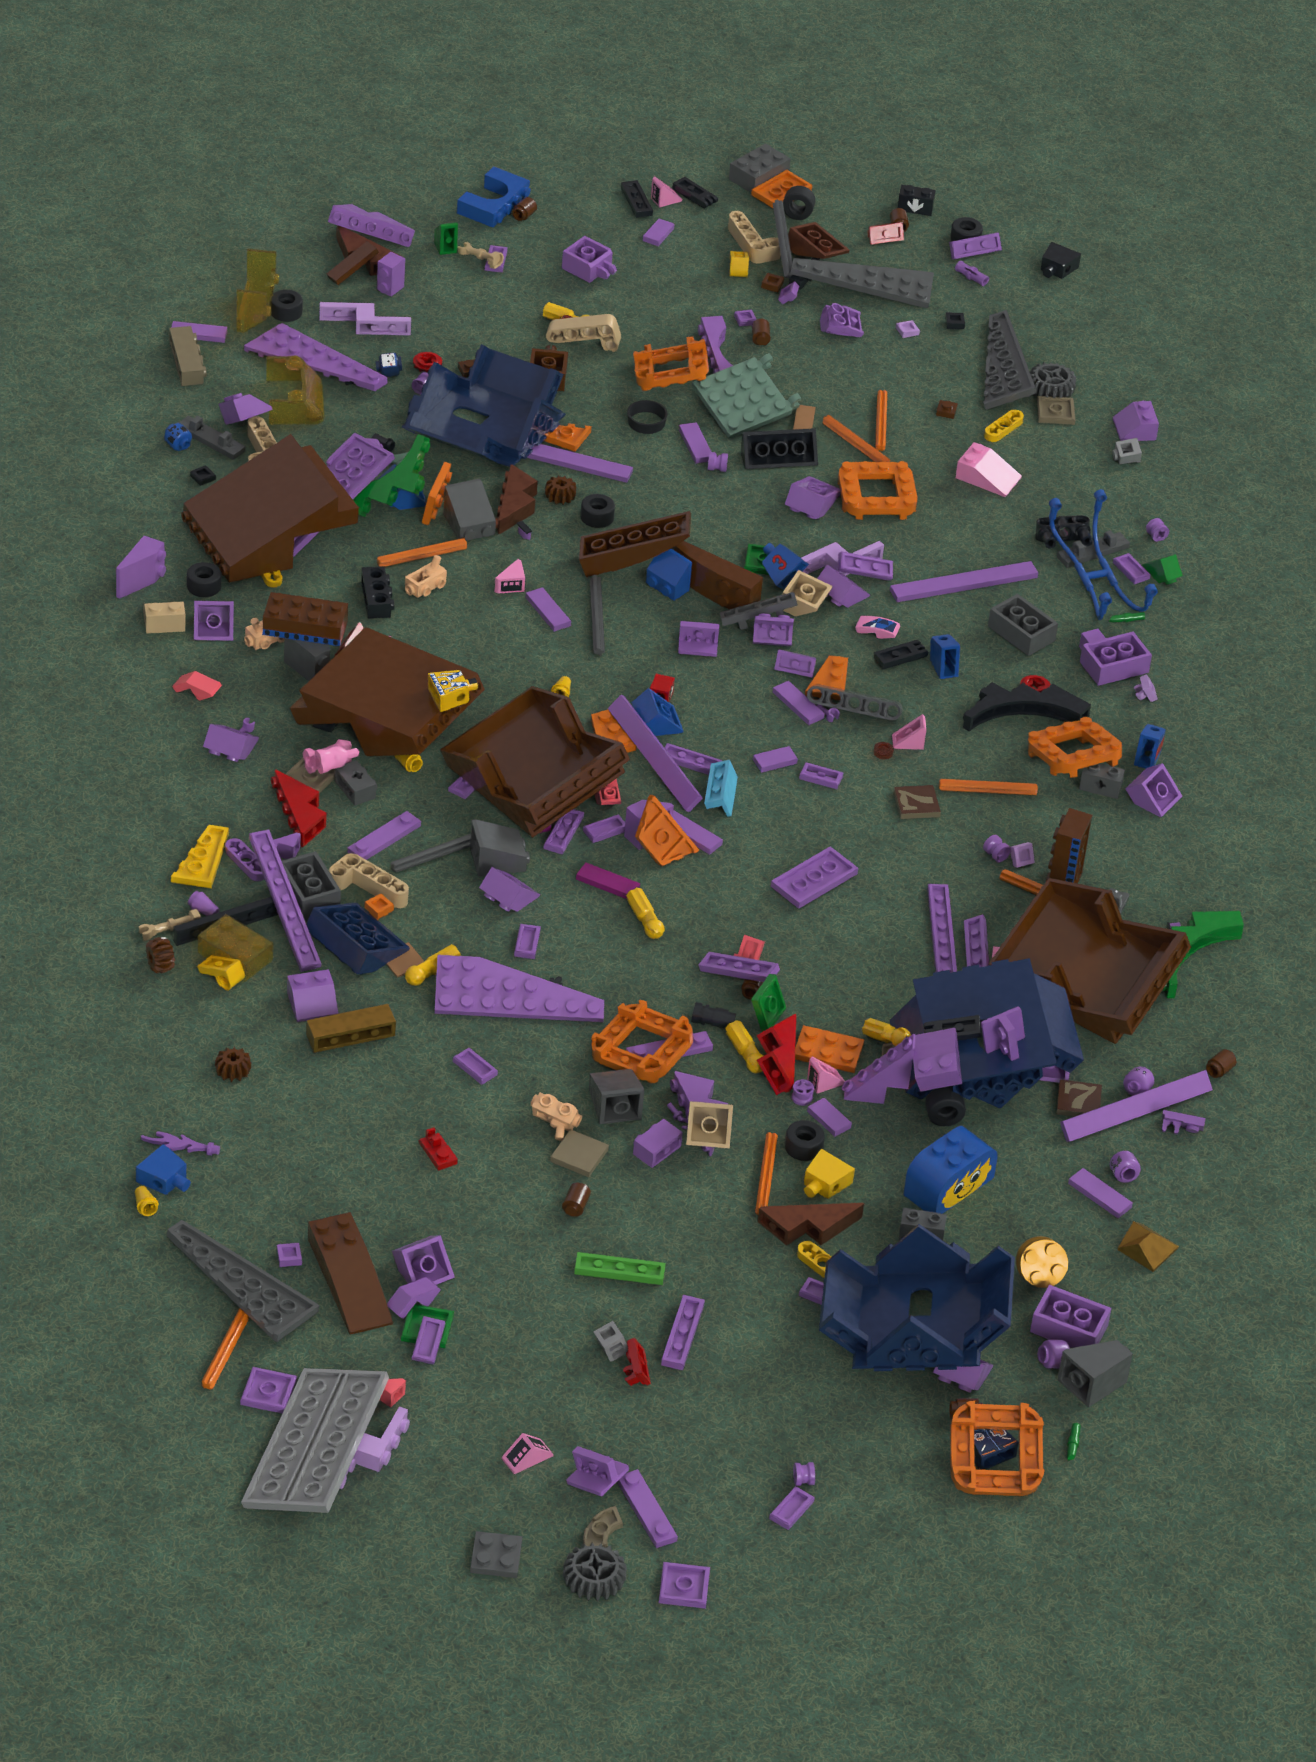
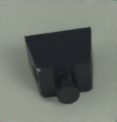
[1041,242,1081,279]

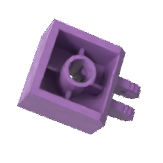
[562,236,617,283]

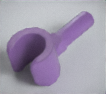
[817,704,840,722]
[239,718,255,733]

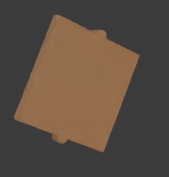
[386,942,424,978]

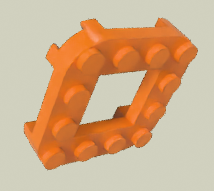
[633,337,709,391]
[838,461,917,520]
[1028,717,1122,778]
[591,1000,693,1083]
[950,1401,1044,1496]

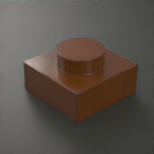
[761,273,784,293]
[458,359,475,378]
[936,400,958,419]

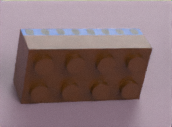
[262,592,348,646]
[1046,808,1093,884]

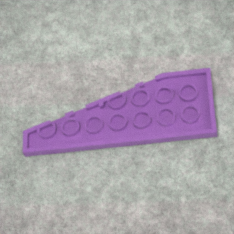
[293,433,395,557]
[435,955,604,1022]

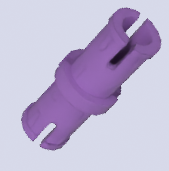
[955,261,989,286]

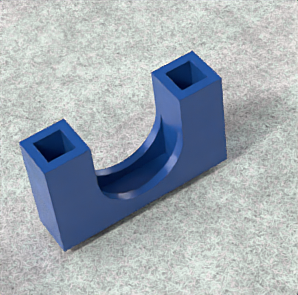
[457,167,530,228]

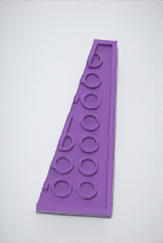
[244,323,387,391]

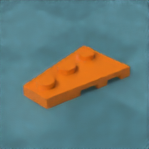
[544,423,592,452]
[805,655,848,700]
[591,709,636,753]

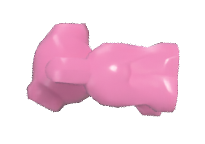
[303,739,359,774]

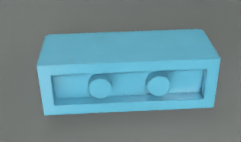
[704,760,738,817]

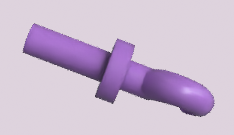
[667,1102,688,1129]

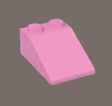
[956,442,1022,497]

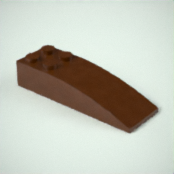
[579,511,691,577]
[671,541,763,609]
[308,1212,393,1335]

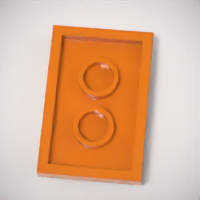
[751,170,812,208]
[422,462,452,525]
[795,1025,864,1073]

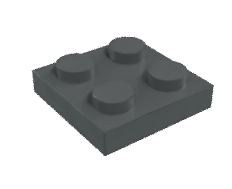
[470,1531,523,1578]

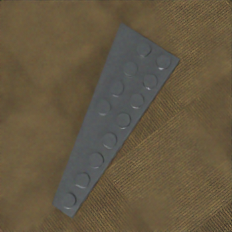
[790,258,934,308]
[983,310,1037,410]
[167,1220,320,1342]

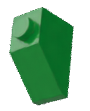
[434,222,458,255]
[1142,554,1183,585]

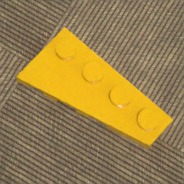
[171,825,229,888]

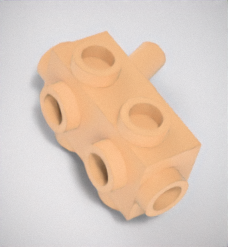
[405,555,447,598]
[244,618,284,650]
[530,1093,582,1141]

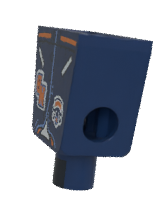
[974,1429,1019,1470]

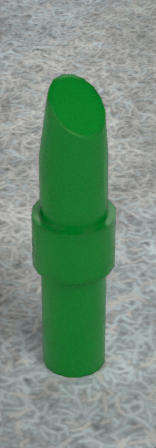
[1109,612,1145,622]
[1067,1423,1081,1461]

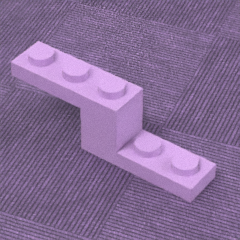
[320,302,411,335]
[801,541,884,576]
[340,1407,410,1489]

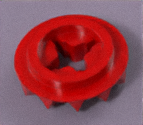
[413,352,442,373]
[1020,675,1051,693]

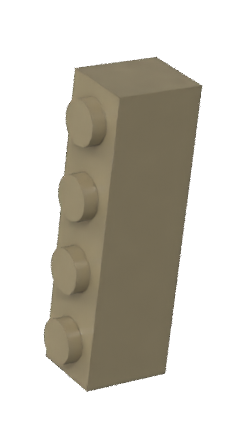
[169,326,207,386]

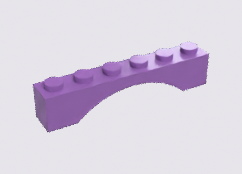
[698,316,733,374]

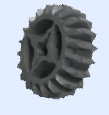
[1030,362,1076,398]
[563,1542,627,1602]

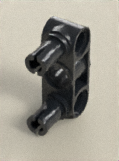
[1035,515,1093,549]

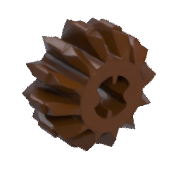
[545,475,577,505]
[145,937,175,973]
[215,1046,252,1082]

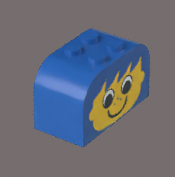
[903,1126,998,1214]

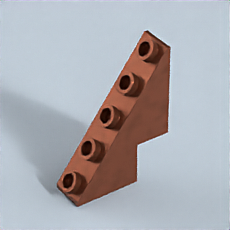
[336,225,402,276]
[495,464,538,534]
[758,1203,864,1245]

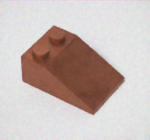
[788,222,850,259]

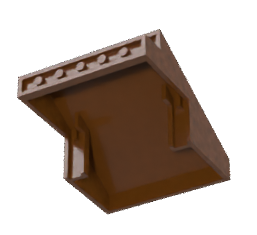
[181,434,359,583]
[290,627,485,756]
[440,686,630,838]
[988,878,1191,1044]

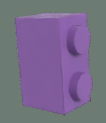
[377,252,405,296]
[633,1119,683,1168]

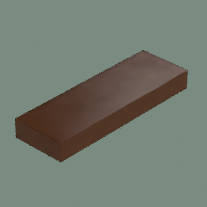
[326,241,379,285]

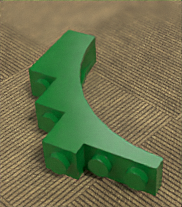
[353,434,430,517]
[1162,911,1244,998]

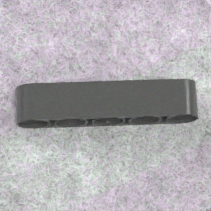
[807,684,903,720]

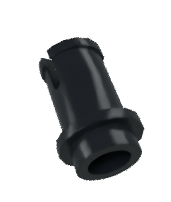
[372,433,395,452]

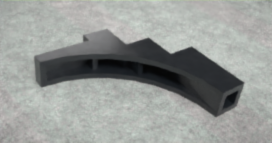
[963,682,1091,731]

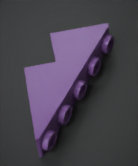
[328,204,415,247]
[842,1034,915,1104]
[670,1071,728,1156]

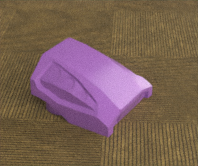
[820,303,864,337]

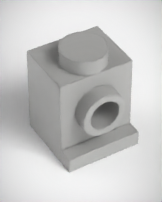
[1112,438,1142,465]
[594,1321,628,1362]

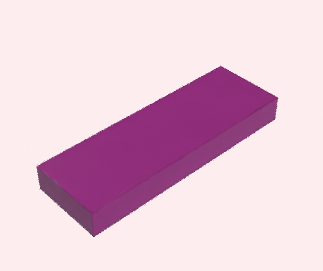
[576,862,640,899]

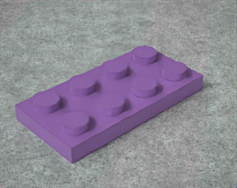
[771,846,858,909]

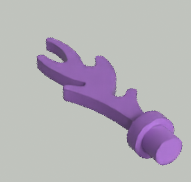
[141,1131,220,1156]

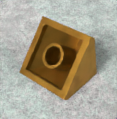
[1118,1221,1179,1272]

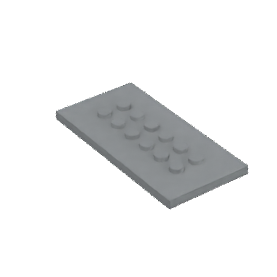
[241,1368,389,1513]

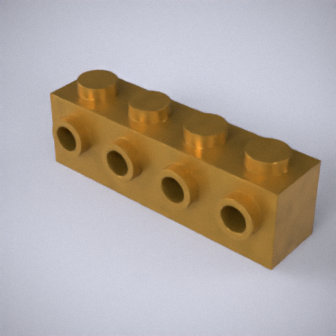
[306,1004,396,1053]

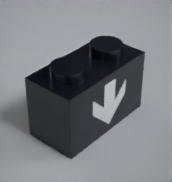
[897,185,936,216]

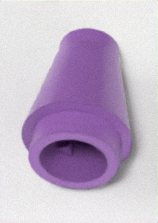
[188,891,220,916]

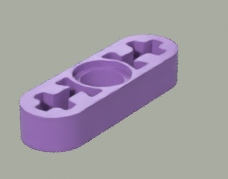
[225,838,265,881]

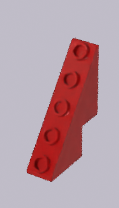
[271,770,327,847]
[756,1014,797,1095]

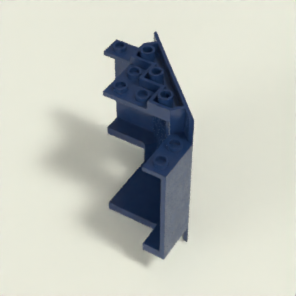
[402,344,566,467]
[890,958,1084,1108]
[819,1224,1015,1371]

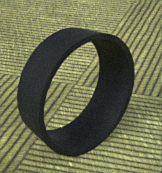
[627,400,668,434]

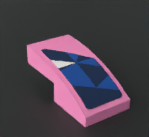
[855,616,900,639]

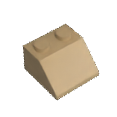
[782,570,833,616]
[143,602,185,633]
[686,1101,733,1148]

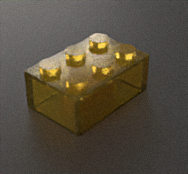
[198,914,273,982]

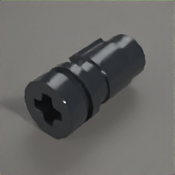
[691,1002,736,1029]

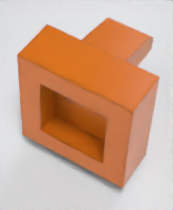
[365,893,394,920]

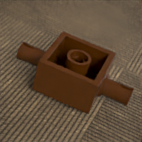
[530,344,568,391]

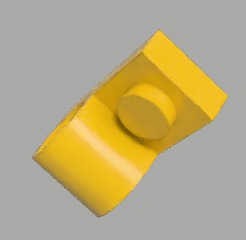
[730,251,749,277]
[197,955,245,990]

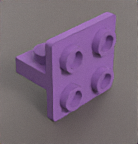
[753,614,794,646]
[678,621,719,657]
[981,1006,1025,1061]
[566,1446,629,1496]

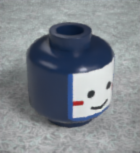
[375,353,403,377]

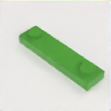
[574,1252,666,1285]

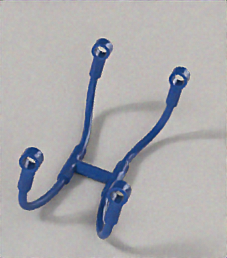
[1049,489,1158,620]

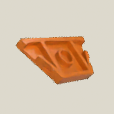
[635,795,699,866]

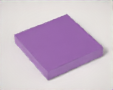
[240,1367,297,1414]
[659,1562,710,1609]

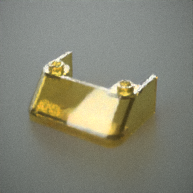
[237,249,279,333]
[266,356,325,425]

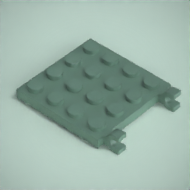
[692,353,801,439]

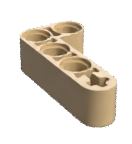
[728,211,781,263]
[546,314,621,352]
[248,416,277,461]
[329,853,409,908]

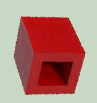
[650,673,675,702]

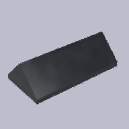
[740,428,818,469]

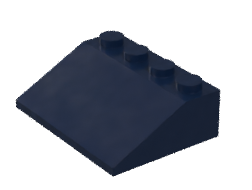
[306,902,410,975]

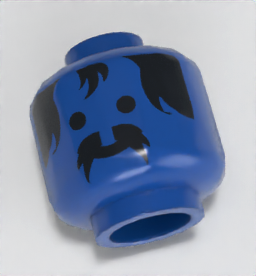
[164,423,192,451]

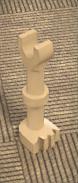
[458,242,504,269]
[139,909,201,941]

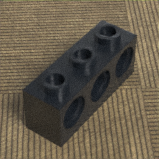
[361,566,395,619]

